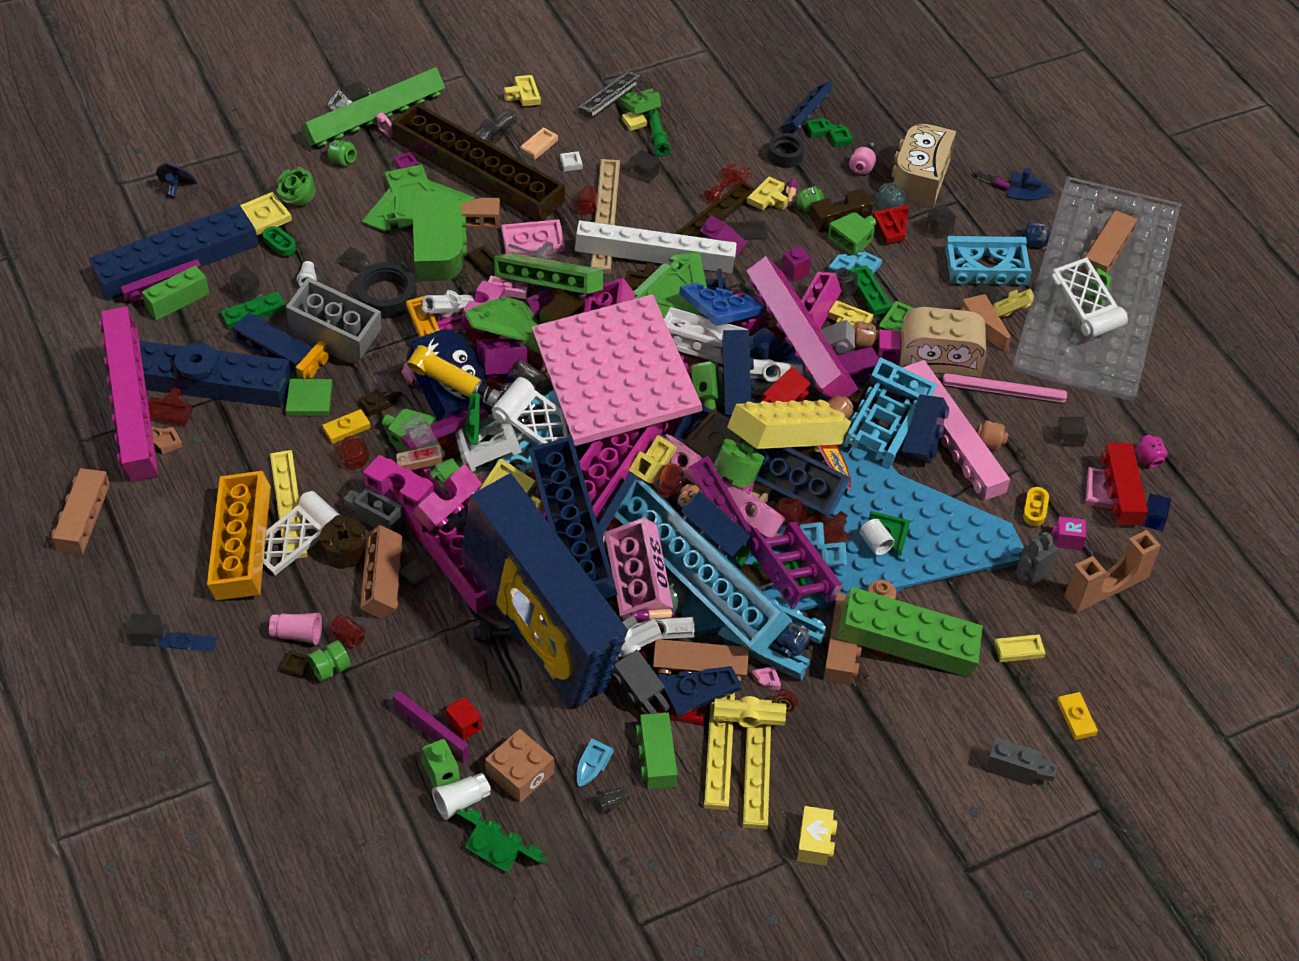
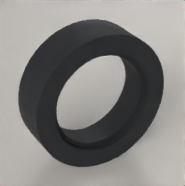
[355,262,417,319]

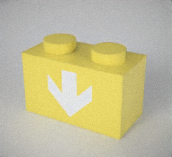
[797,806,837,866]

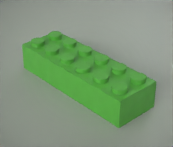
[837,586,983,678]

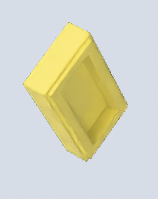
[994,634,1046,662]

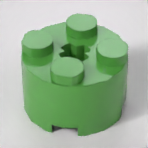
[714,439,764,487]

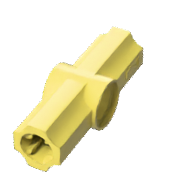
[713,696,786,728]

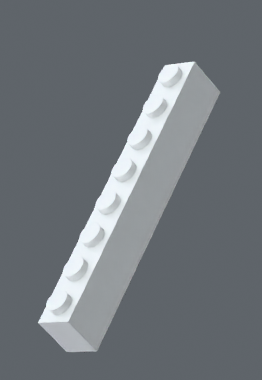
[575,220,737,273]

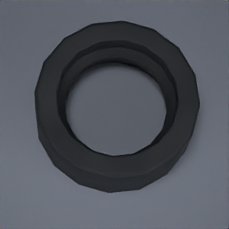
[768,133,804,168]

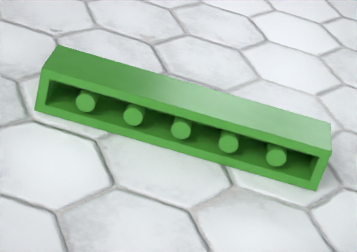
[494,253,603,294]

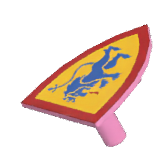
[818,445,851,491]

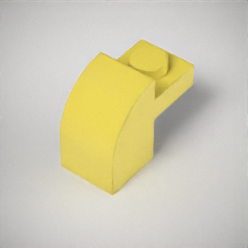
[629,435,678,483]

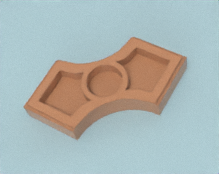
[151,426,183,455]

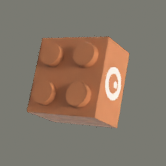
[485,729,554,803]

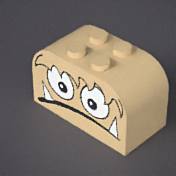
[891,124,956,209]
[899,307,986,377]

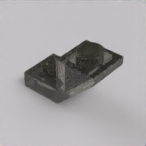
[327,81,373,110]

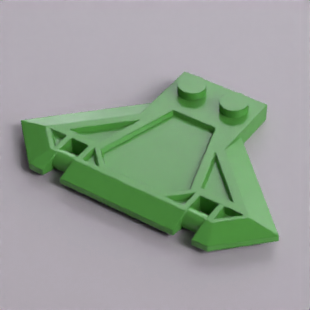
[362,165,475,232]
[634,252,707,318]
[464,296,541,355]

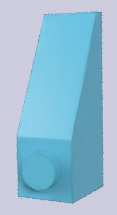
[868,357,938,400]

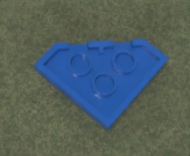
[679,283,765,326]

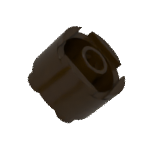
[320,515,366,569]

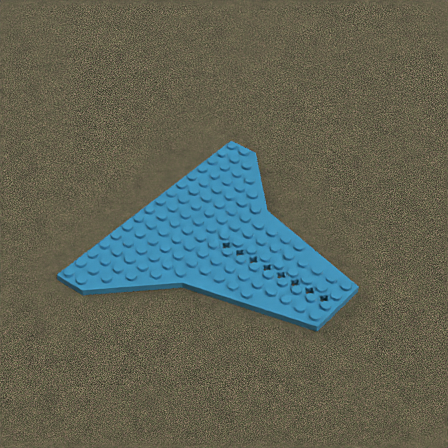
[680,359,1023,638]

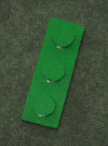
[848,265,892,316]
[221,291,286,330]

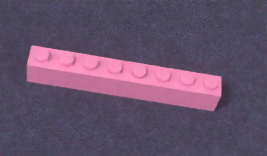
[903,360,1010,501]

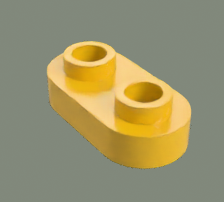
[1023,487,1049,526]

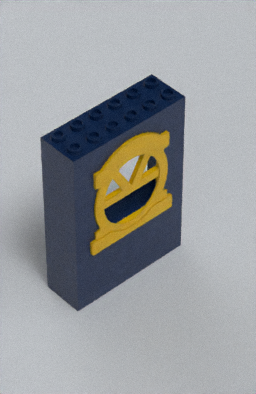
[460,473,628,709]

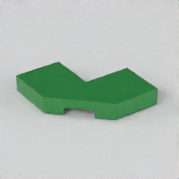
[805,118,853,147]

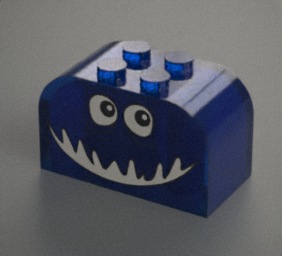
[406,329,487,422]

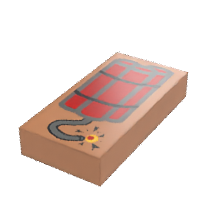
[396,445,443,470]

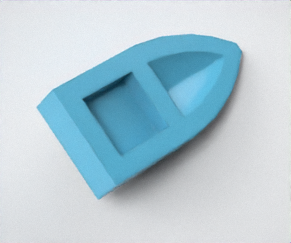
[577,738,614,787]

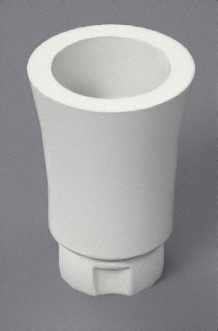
[432,773,491,820]

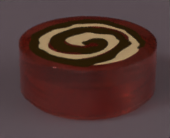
[773,689,798,712]

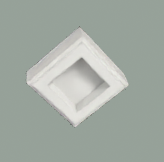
[560,151,583,172]

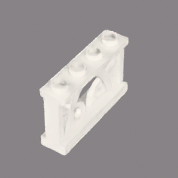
[664,307,748,364]
[455,414,522,472]

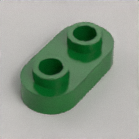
[263,226,296,256]

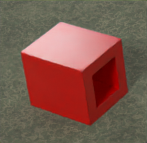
[446,697,483,741]

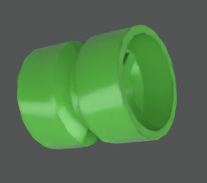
[307,640,351,682]

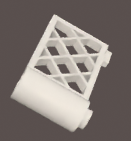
[1051,257,1128,339]
[492,377,575,446]
[263,491,340,576]

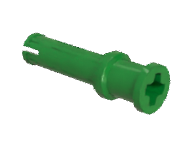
[647,109,671,156]

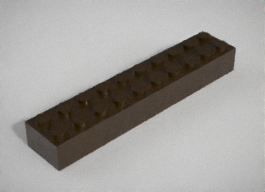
[392,103,565,221]

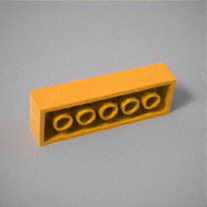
[207,471,271,600]

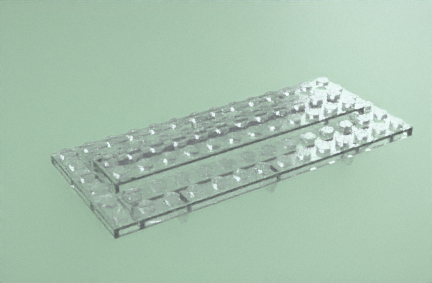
[1012,176,1181,402]

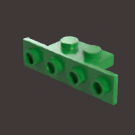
[457,807,548,872]

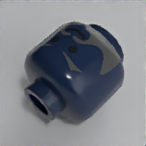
[1020,222,1050,249]
[775,621,810,657]

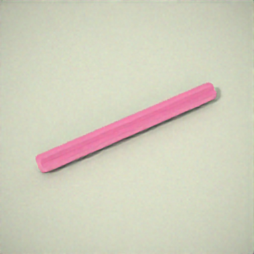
[943,373,1067,403]

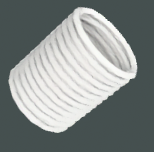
[859,519,895,555]

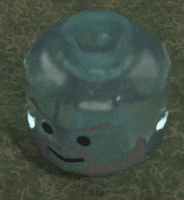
[877,183,906,209]

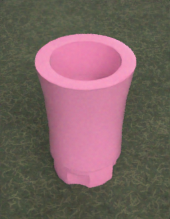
[269,612,322,645]

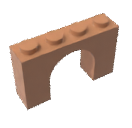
[1064,530,1161,612]

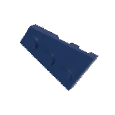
[658,666,742,717]

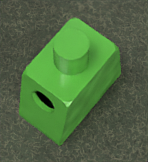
[828,213,876,255]
[691,361,724,410]
[382,409,436,452]
[421,739,460,788]

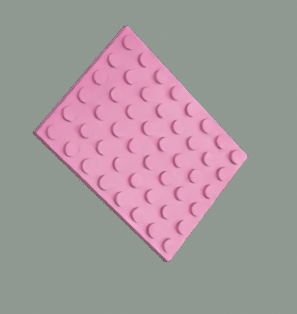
[532,294,702,446]

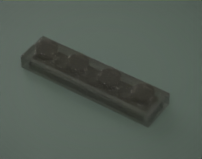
[578,71,642,118]

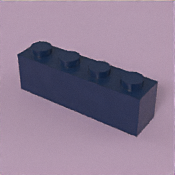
[232,312,312,377]
[722,330,755,418]

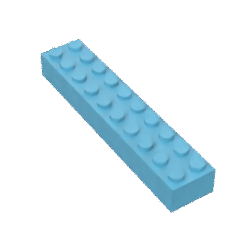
[614,476,792,655]

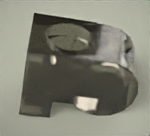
[829,267,858,298]

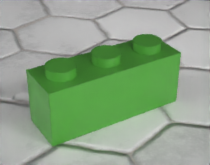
[142,265,209,320]
[636,713,677,789]

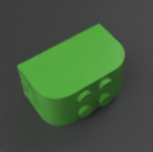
[412,191,467,281]

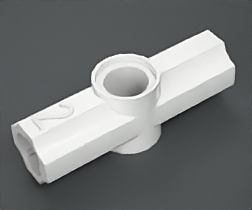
[422,290,475,318]
[750,359,803,382]
[631,617,695,640]
[619,618,662,657]

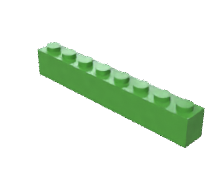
[301,67,445,147]

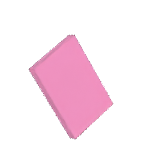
[501,219,565,256]

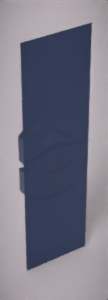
[147,630,217,652]

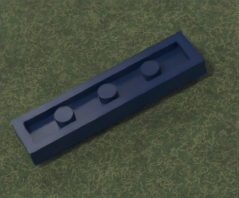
[781,81,833,133]

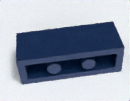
[902,394,950,464]
[681,490,750,557]

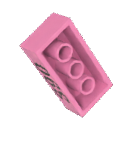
[605,517,673,615]

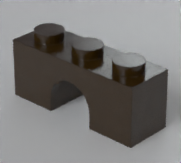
[809,188,873,232]

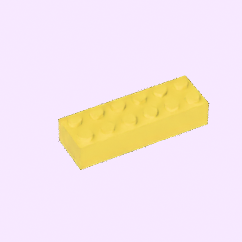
[727,400,851,449]

